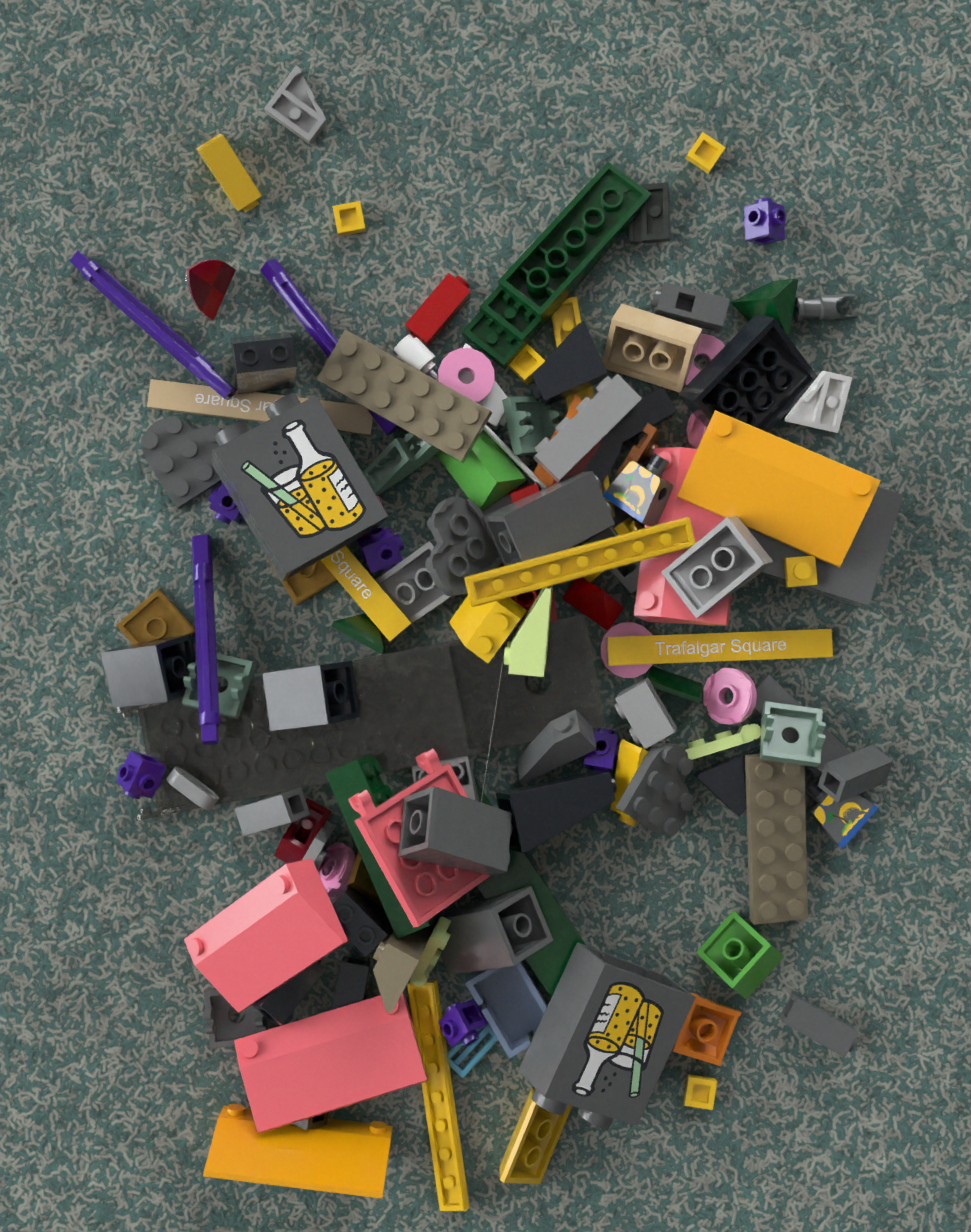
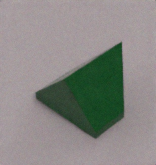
[730,279,798,336]

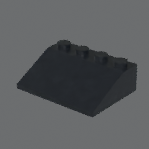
[678,314,817,432]

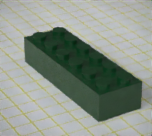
[325,754,440,939]

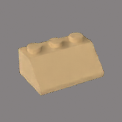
[603,304,702,393]

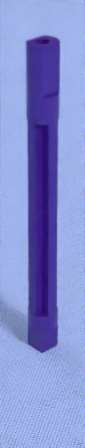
[69,251,237,400]
[260,259,399,436]
[192,534,220,745]

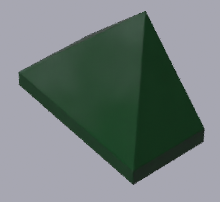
[331,613,385,654]

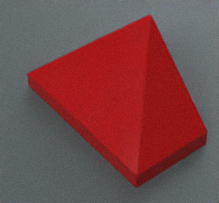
[562,578,624,631]

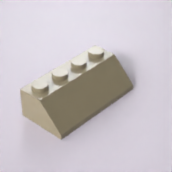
[373,926,431,1013]

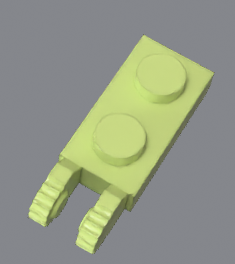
[685,723,761,760]
[410,916,451,987]

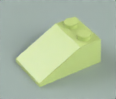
[504,585,553,677]

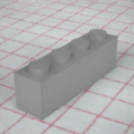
[533,374,642,483]

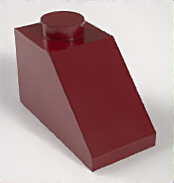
[274,798,332,864]

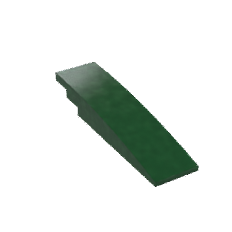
[462,162,652,370]
[474,778,587,998]

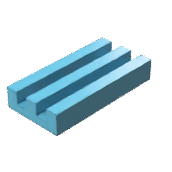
[447,1024,498,1078]

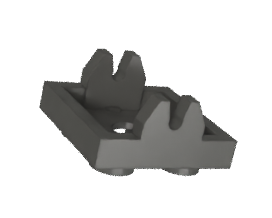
[203,988,268,1049]

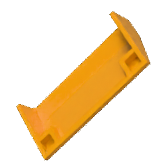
[677,410,881,568]
[203,1104,393,1199]

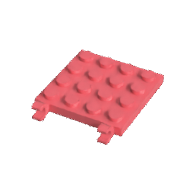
[348,749,490,928]

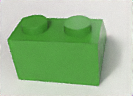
[696,911,784,999]

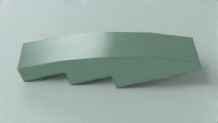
[362,433,440,496]

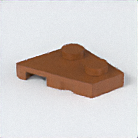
[615,423,659,478]

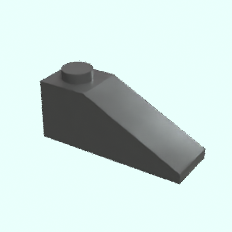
[517,709,597,784]

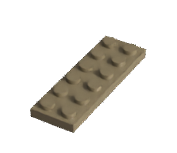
[317,330,492,463]
[745,754,808,925]

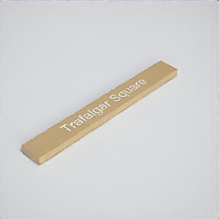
[147,379,373,436]

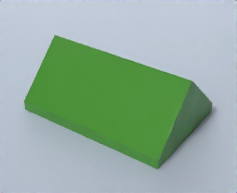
[435,430,526,511]

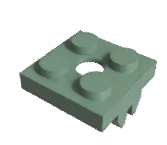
[502,396,563,456]
[182,653,256,719]
[760,701,826,767]

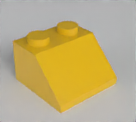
[449,596,527,663]

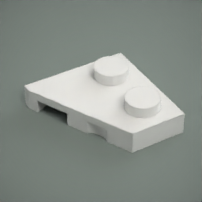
[784,371,852,433]

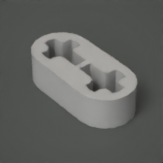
[166,766,219,811]

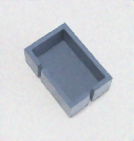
[465,960,548,1059]

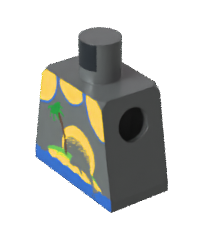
[603,454,673,527]
[805,779,878,849]

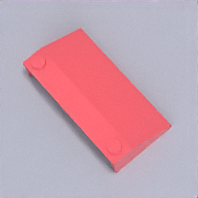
[634,447,732,626]
[184,858,348,1013]
[234,992,428,1134]

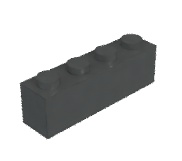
[751,675,851,778]

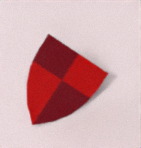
[185,259,236,321]

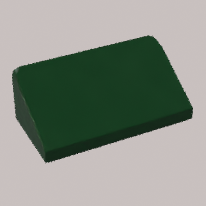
[645,666,702,704]

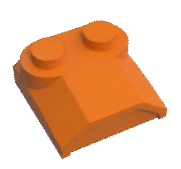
[672,993,741,1066]

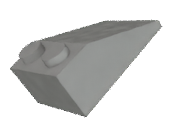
[661,516,773,619]
[375,538,455,624]

